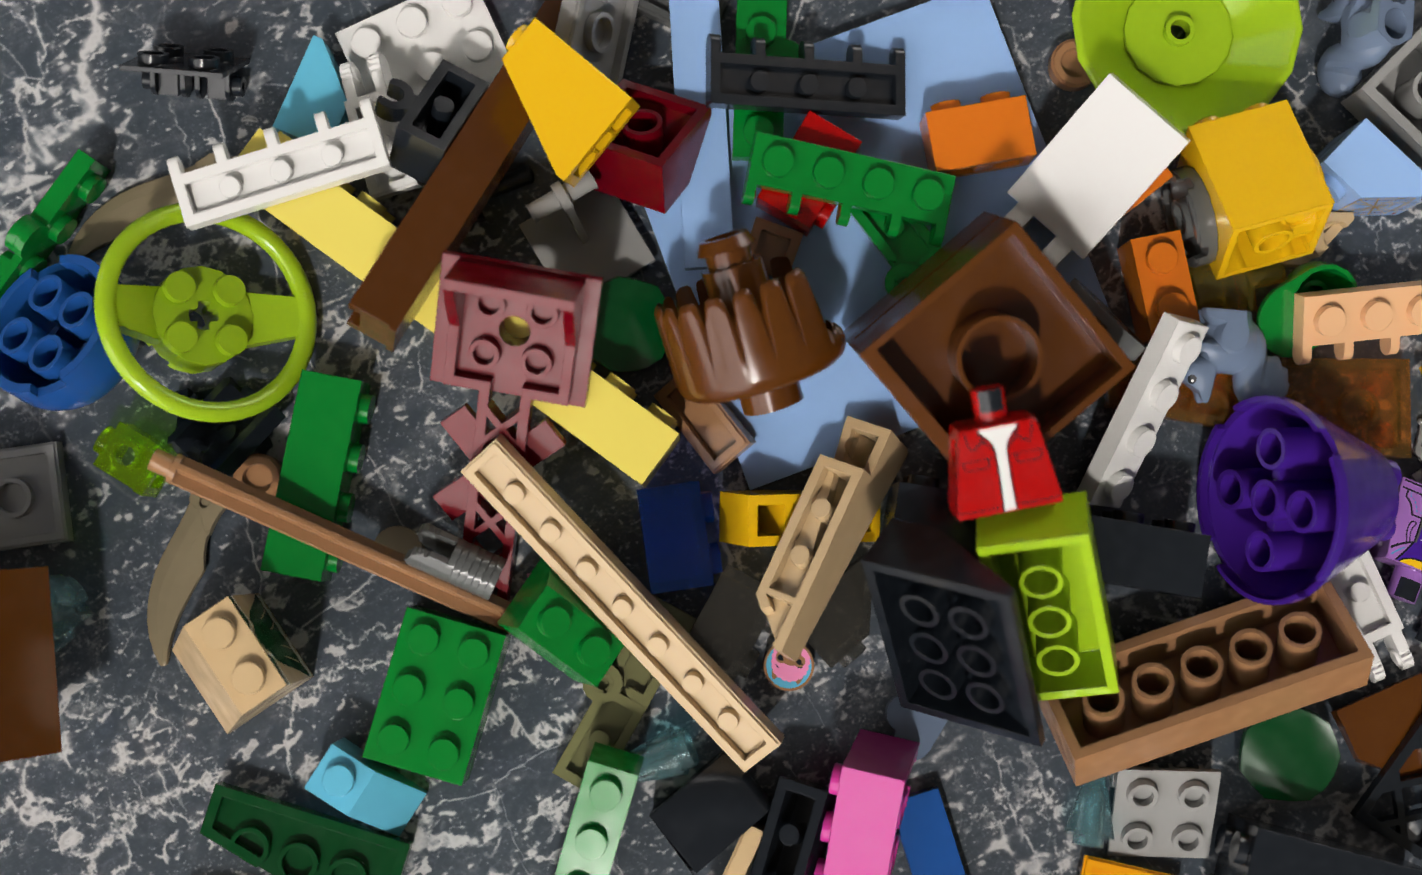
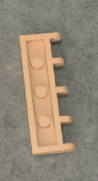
[1292,280,1422,365]

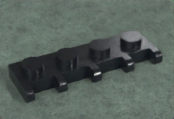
[706,34,906,120]

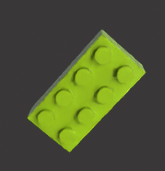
[976,491,1119,701]

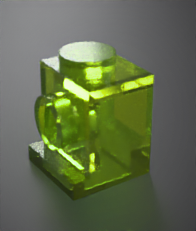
[93,421,178,497]

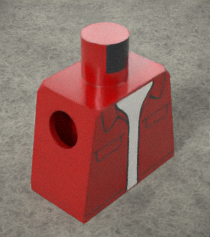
[948,384,1063,521]

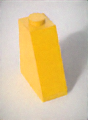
[502,18,640,187]

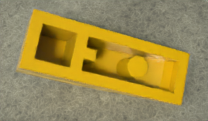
[719,490,881,547]

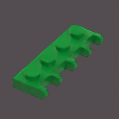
[741,131,956,247]

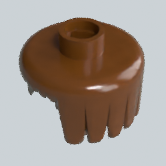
[654,228,846,416]

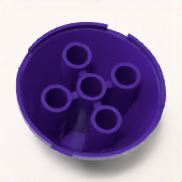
[1196,395,1402,605]

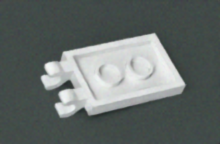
[1005,73,1191,269]

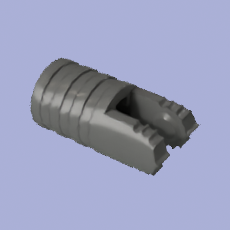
[404,523,507,601]

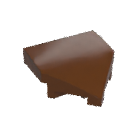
[1331,671,1422,785]

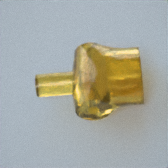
[1189,263,1286,312]

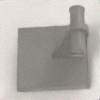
[519,170,655,282]

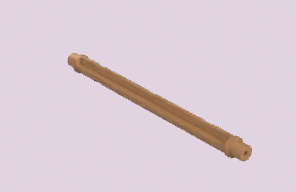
[147,448,511,634]

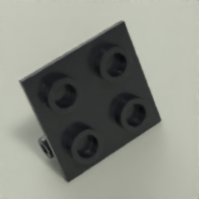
[119,43,250,101]

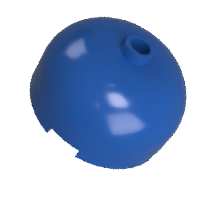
[0,254,140,411]

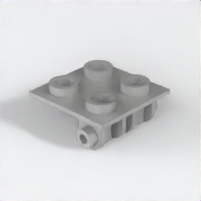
[1107,763,1221,858]

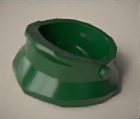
[593,276,665,372]
[1239,707,1341,801]

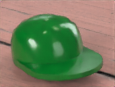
[1256,261,1357,358]

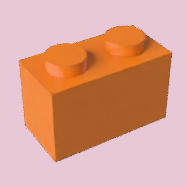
[919,91,1037,178]
[1117,230,1201,344]

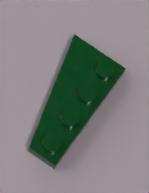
[200,781,414,875]

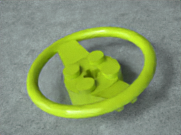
[94,203,317,423]

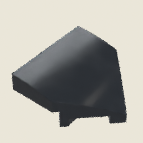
[167,376,286,477]

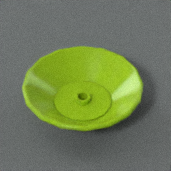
[1071,0,1303,136]

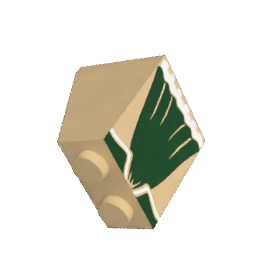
[172,593,314,734]

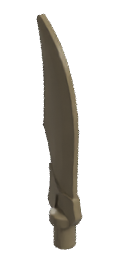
[68,153,239,257]
[147,493,226,666]

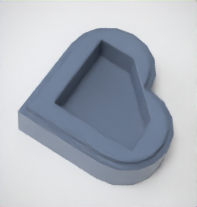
[885,695,948,760]

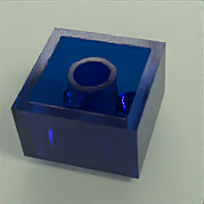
[637,481,723,594]

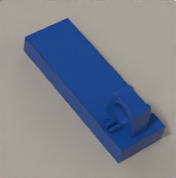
[897,785,966,875]

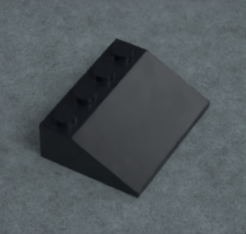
[861,518,1045,747]

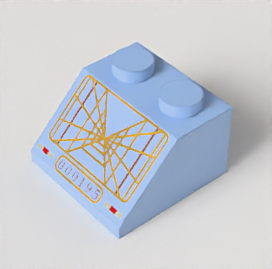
[1316,118,1422,216]

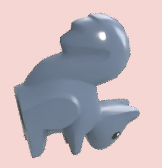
[1317,0,1415,98]
[1182,308,1290,403]

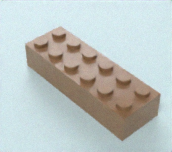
[1038,581,1374,786]

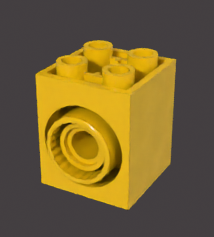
[1177,100,1335,280]

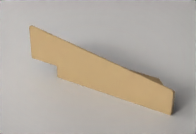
[756,416,908,661]

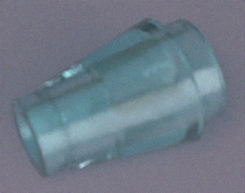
[629,727,699,783]

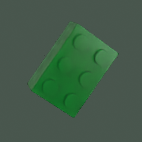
[362,605,512,786]

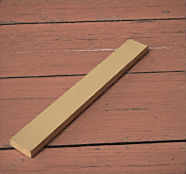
[460,434,784,773]

